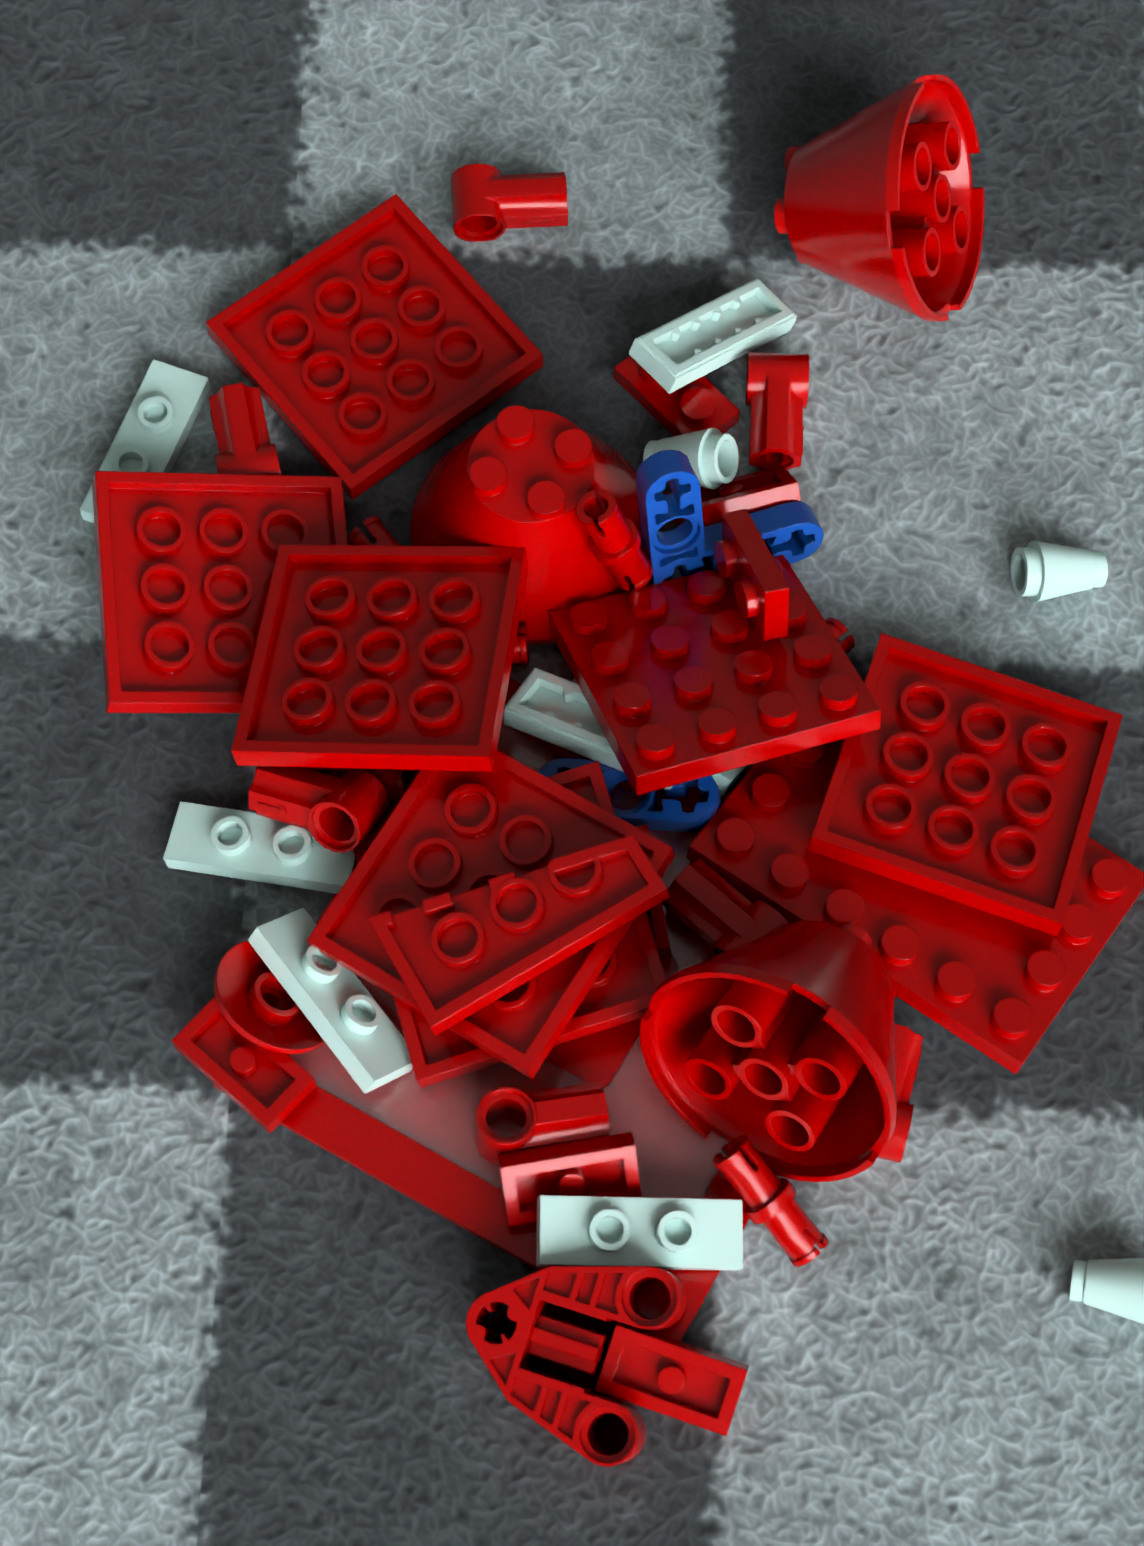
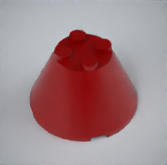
[774,74,985,322]
[410,405,643,644]
[640,921,897,1182]

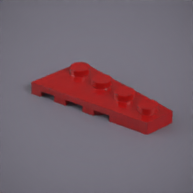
[367,834,670,1036]

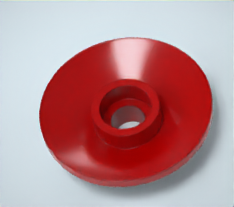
[214,941,325,1054]

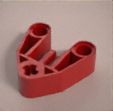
[465,1266,687,1467]

